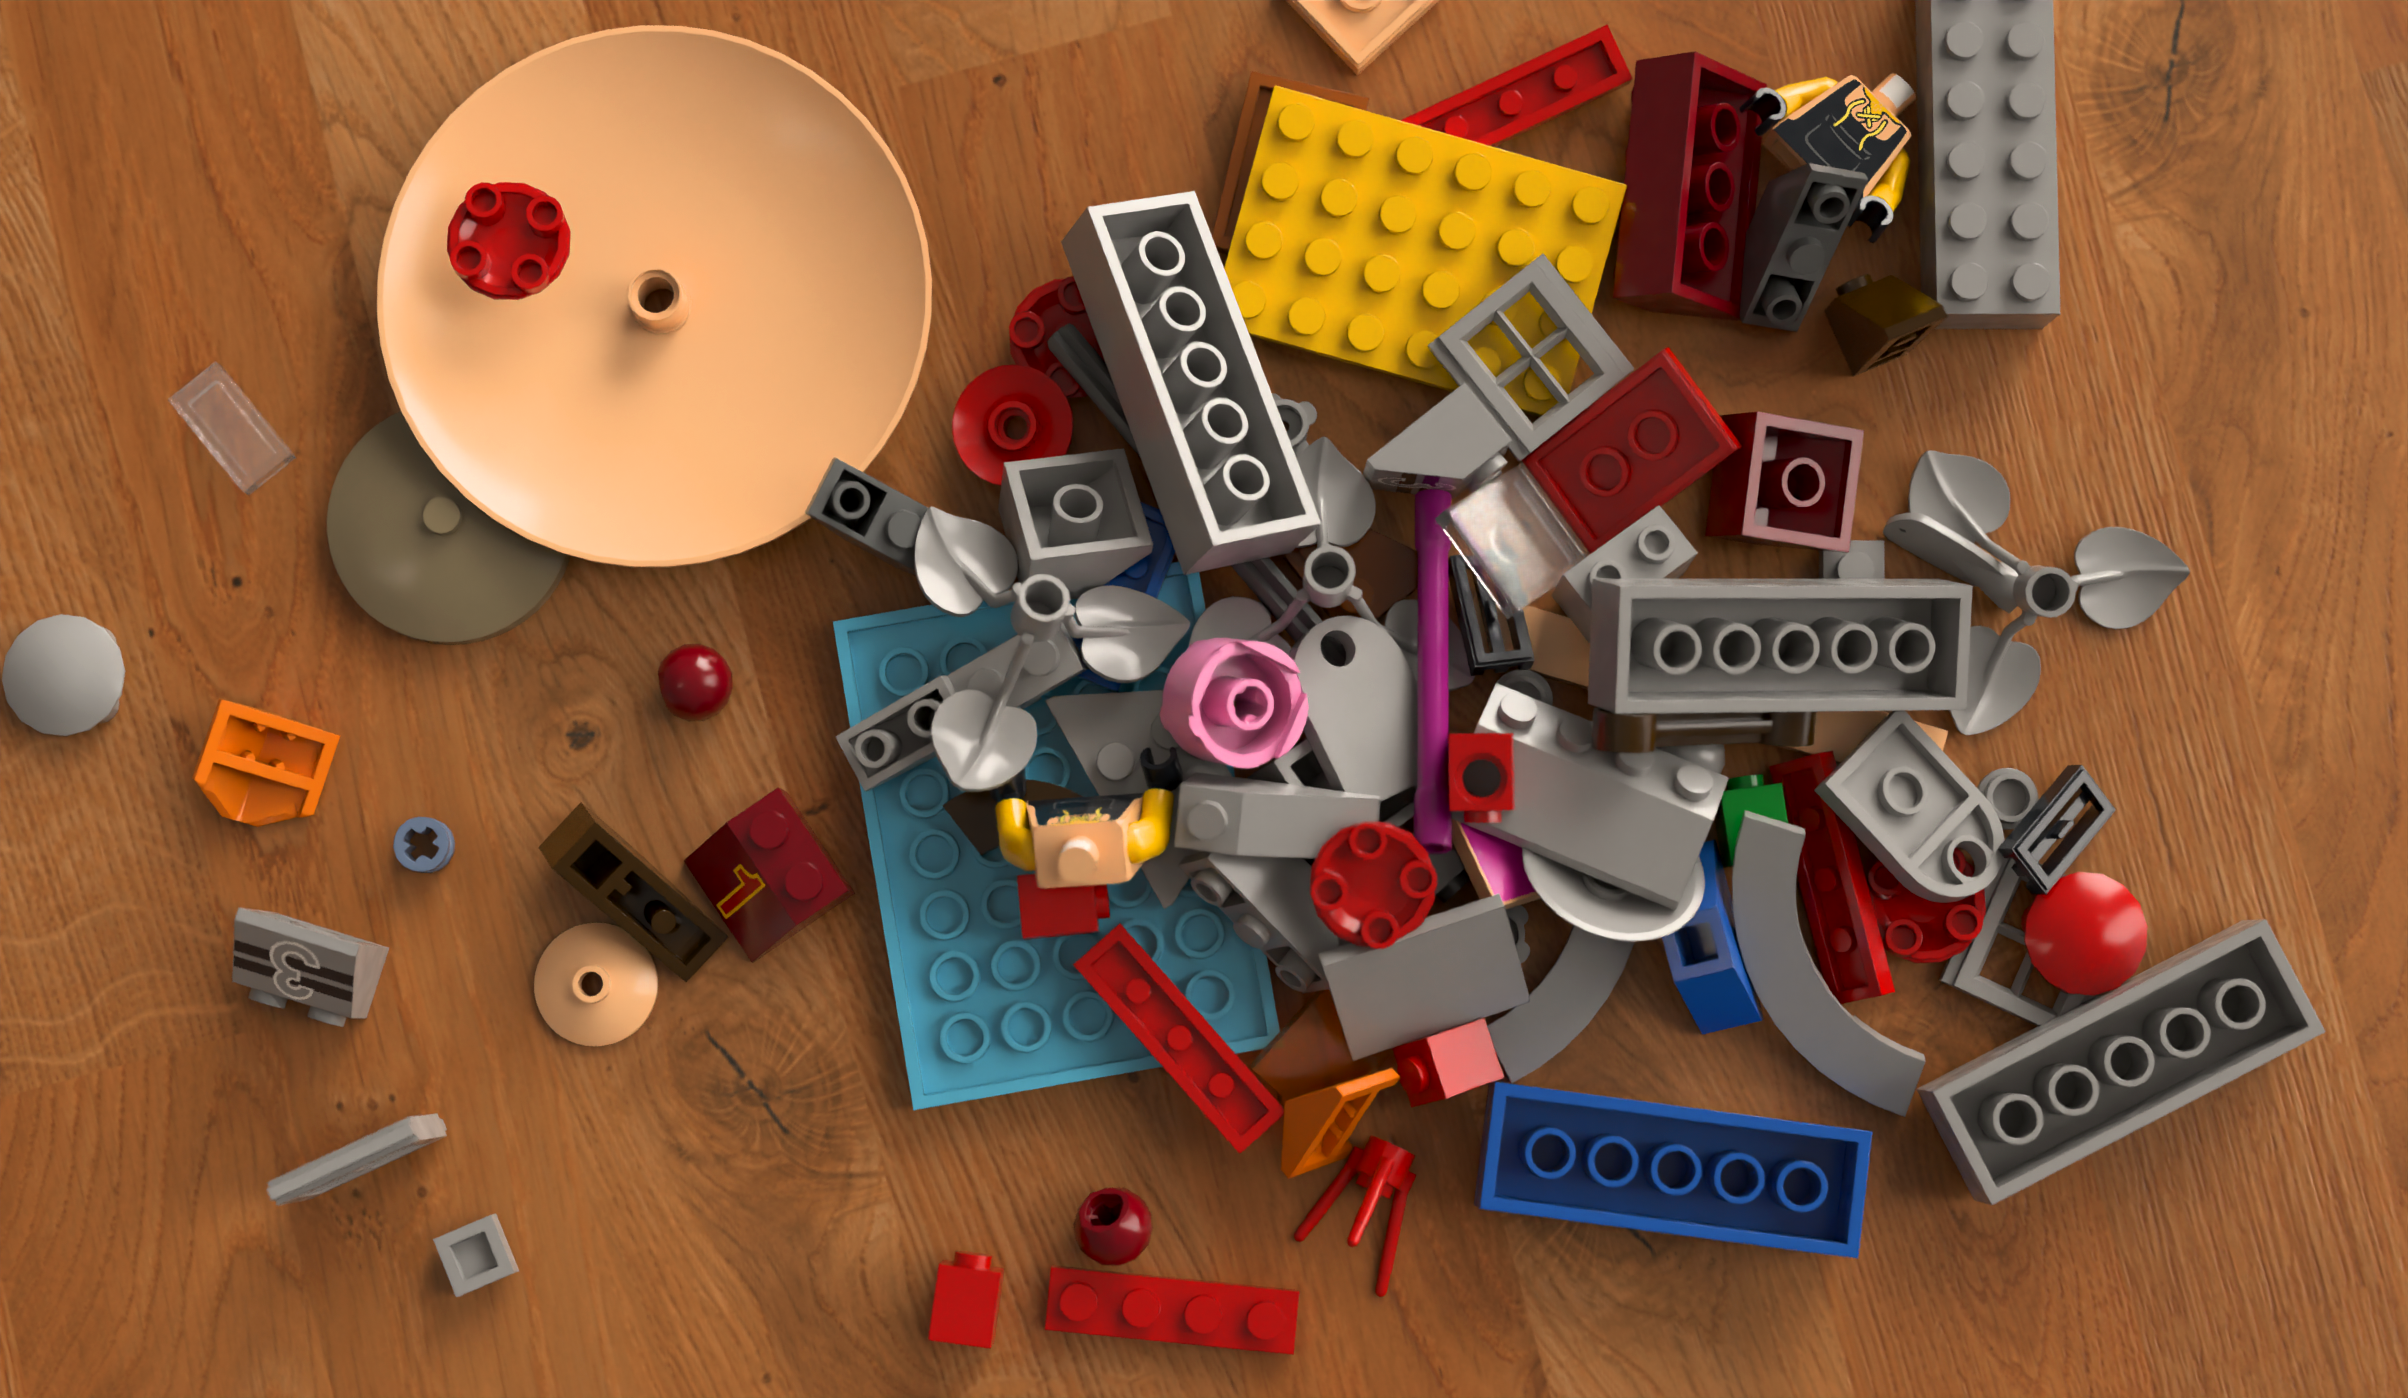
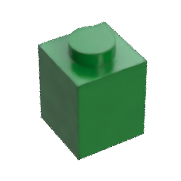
[1715,774,1788,868]

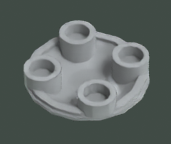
[2,614,126,736]

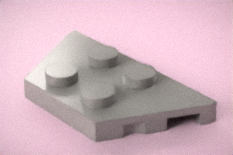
[1045,690,1232,909]

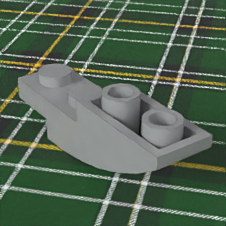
[835,622,1089,791]

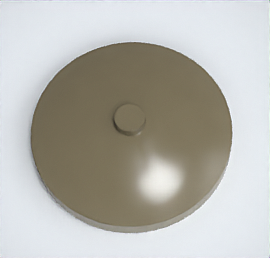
[327,411,571,645]

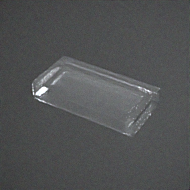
[167,361,296,495]

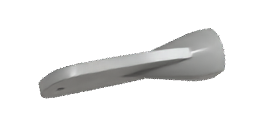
[1883,512,2018,613]

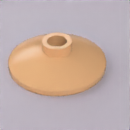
[534,923,658,1046]

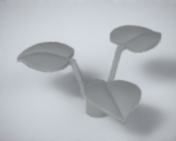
[1189,437,1475,692]
[1908,450,2190,735]
[914,506,1190,792]

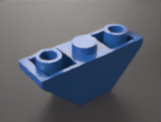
[1662,839,1764,1035]

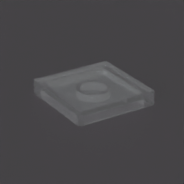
[1435,462,1590,619]

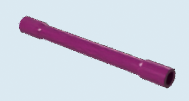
[1414,489,1452,854]

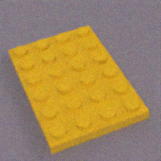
[1224,85,1627,417]

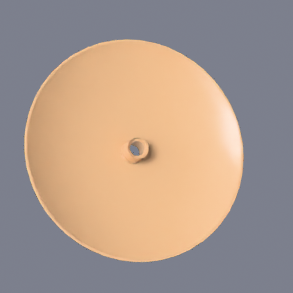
[377,25,932,568]

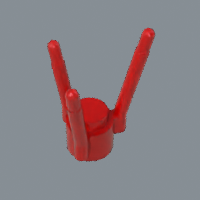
[1293,1136,1416,1297]

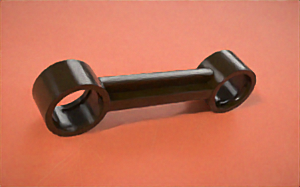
[1591,707,1816,753]

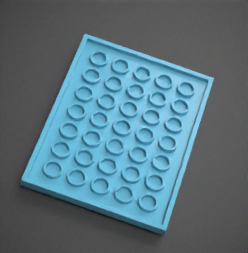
[833,562,1282,1110]

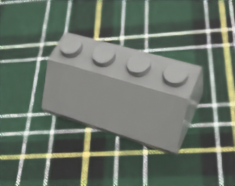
[1452,683,1729,911]

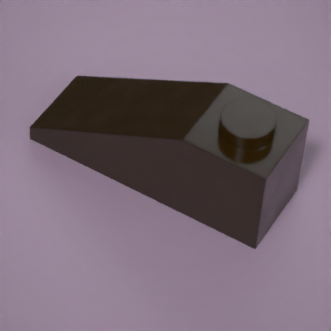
[1824,274,1948,377]
[538,802,728,982]

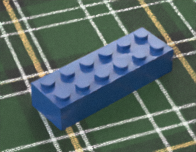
[1474,1081,1872,1259]

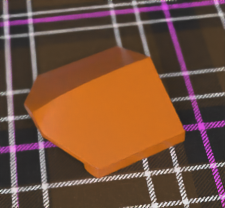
[192,698,340,827]
[1281,1068,1400,1179]

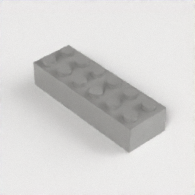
[1915,0,2061,329]
[1061,191,1321,575]
[1588,579,1973,714]
[1916,919,2326,1205]

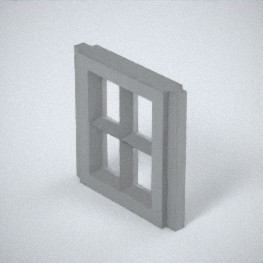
[1427,253,1635,462]
[1939,858,2097,1026]
[267,1113,447,1206]

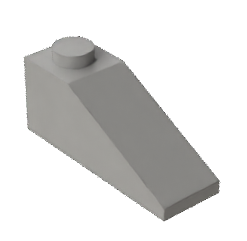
[1174,772,1381,858]

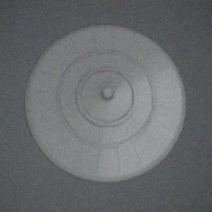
[1522,848,1705,941]

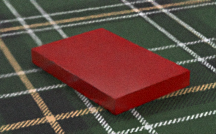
[1522,347,1743,554]

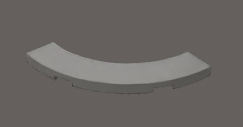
[1732,810,1926,1117]
[1487,925,1635,1084]

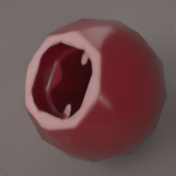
[658,644,733,722]
[1073,1187,1153,1266]

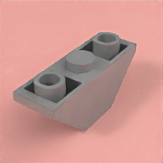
[1178,851,1339,994]

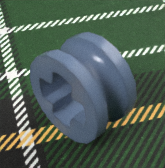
[393,817,455,873]

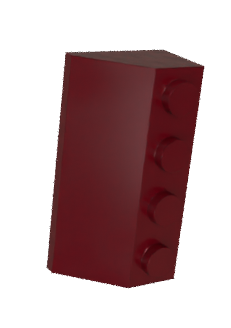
[1613,51,1767,321]

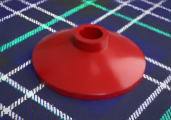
[952,364,1074,486]

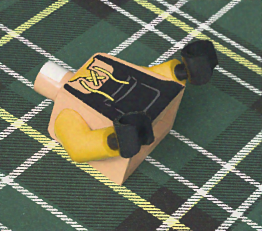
[1739,73,1916,243]
[989,747,1183,888]

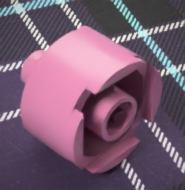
[1160,638,1308,768]

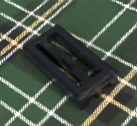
[1448,549,1535,676]
[1998,765,2116,895]

